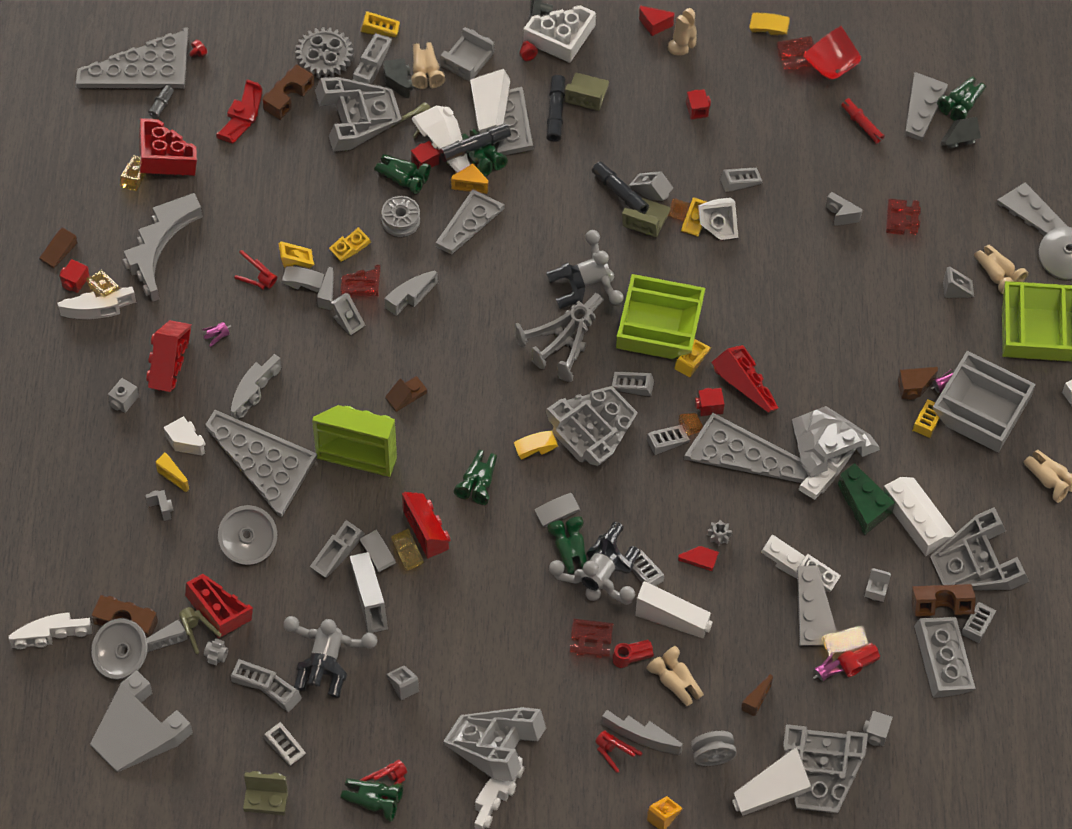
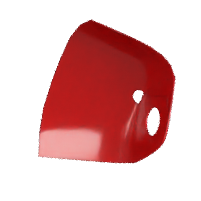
[803,26,862,79]

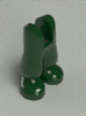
[937,76,986,121]
[461,129,508,177]
[374,154,431,194]
[453,449,497,505]
[547,516,587,575]
[340,778,404,822]

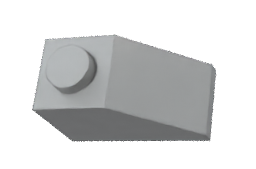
[629,171,673,201]

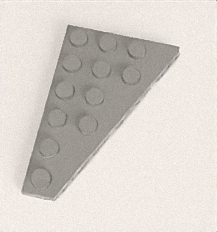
[76,28,189,88]

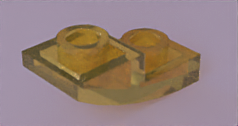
[391,528,424,571]

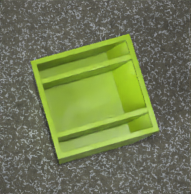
[616,274,706,359]
[1002,281,1072,361]
[312,405,397,477]

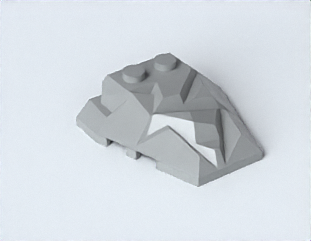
[546,386,638,466]
[792,406,879,477]
[784,724,868,813]

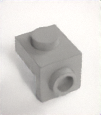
[145,490,173,521]
[864,568,891,602]

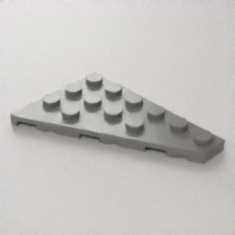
[205,410,317,517]

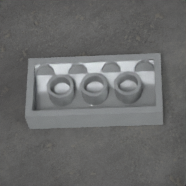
[914,617,975,698]

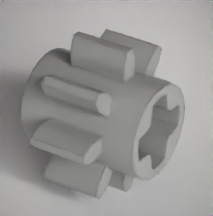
[707,520,732,546]
[204,639,228,665]

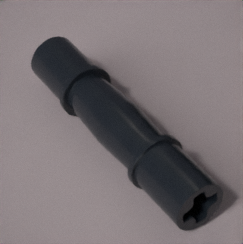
[547,75,565,142]
[439,123,511,162]
[592,161,649,214]

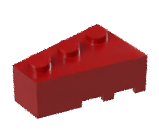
[185,574,253,639]

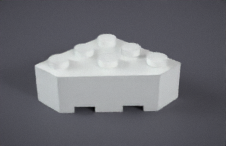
[523,6,596,62]

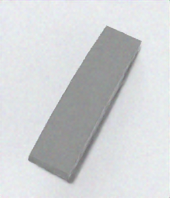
[353,33,392,85]
[602,710,683,755]

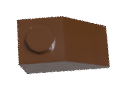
[898,367,938,400]

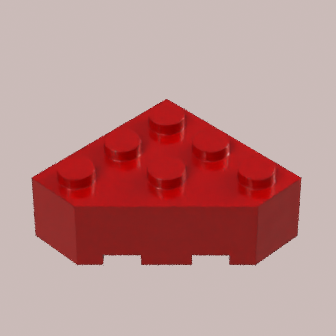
[139,119,197,175]
[146,320,192,392]

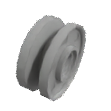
[381,196,420,237]
[691,731,737,766]

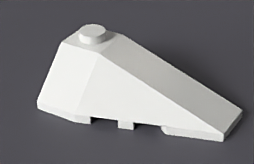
[412,106,470,173]

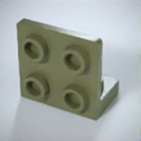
[565,73,609,111]
[622,198,671,237]
[243,771,288,815]

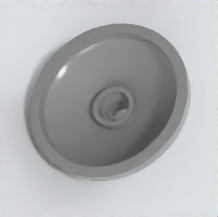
[1038,227,1072,280]
[218,505,277,565]
[92,619,148,679]

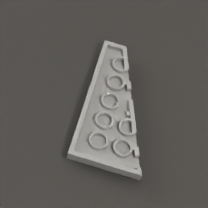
[684,413,809,483]

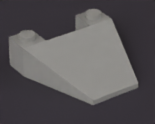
[315,77,402,151]
[930,507,1029,590]
[90,670,192,772]
[443,707,546,781]

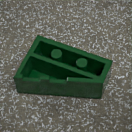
[838,463,895,536]

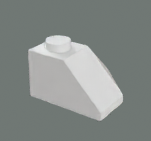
[698,198,738,240]

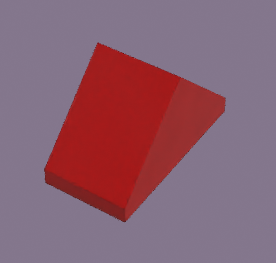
[639,5,675,36]

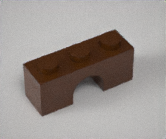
[263,64,314,120]
[911,584,976,616]
[91,595,158,638]

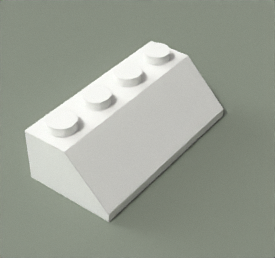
[883,477,956,556]

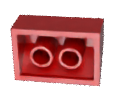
[402,492,451,559]

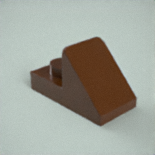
[385,376,428,412]

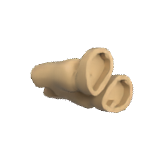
[668,8,697,56]
[411,42,445,89]
[974,244,1028,294]
[1023,450,1072,503]
[647,646,704,706]

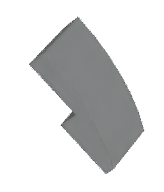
[281,266,324,292]
[534,493,580,527]
[359,530,396,572]

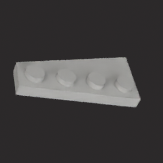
[905,72,948,141]
[497,87,534,155]
[996,182,1068,236]
[436,190,505,254]
[797,566,840,646]

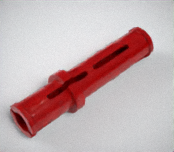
[841,98,884,144]

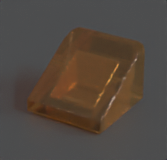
[668,198,691,221]
[679,413,703,436]

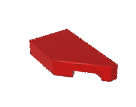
[678,546,719,571]

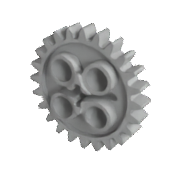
[295,27,353,78]

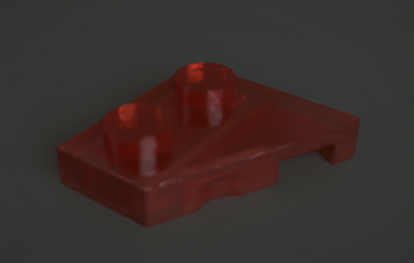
[341,265,381,296]

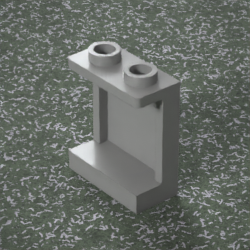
[441,27,494,82]

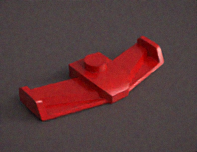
[216,80,263,144]

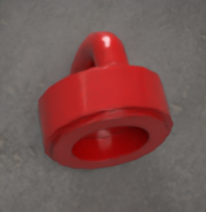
[189,39,207,58]
[519,41,538,61]

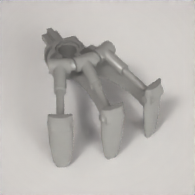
[515,293,603,382]

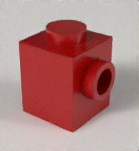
[686,89,711,120]
[411,141,440,169]
[60,259,90,293]
[695,388,725,416]

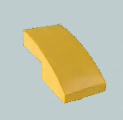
[749,13,790,35]
[329,227,371,261]
[514,431,558,460]

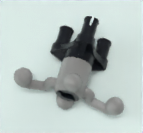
[546,230,623,309]
[549,522,640,605]
[283,616,377,698]

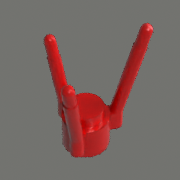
[234,250,278,290]
[595,730,642,773]
[360,760,407,799]

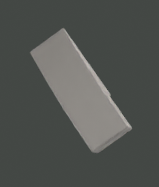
[384,271,438,316]
[310,520,365,578]

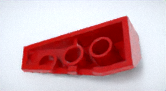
[711,345,778,412]

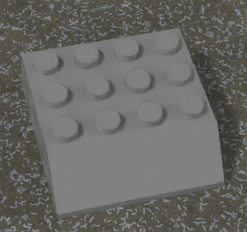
[933,351,1036,453]

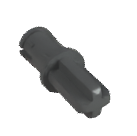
[148,85,174,119]

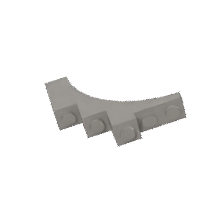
[122,193,202,302]

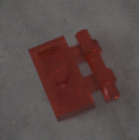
[777,36,814,70]
[886,199,921,235]
[570,619,613,658]

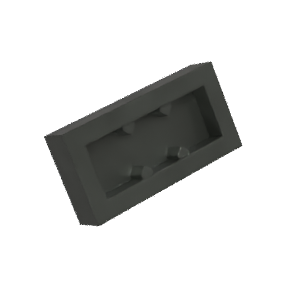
[528,0,553,22]

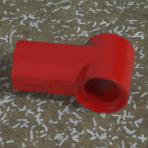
[612,640,654,668]
[837,643,880,677]

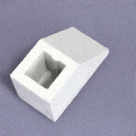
[164,416,206,455]

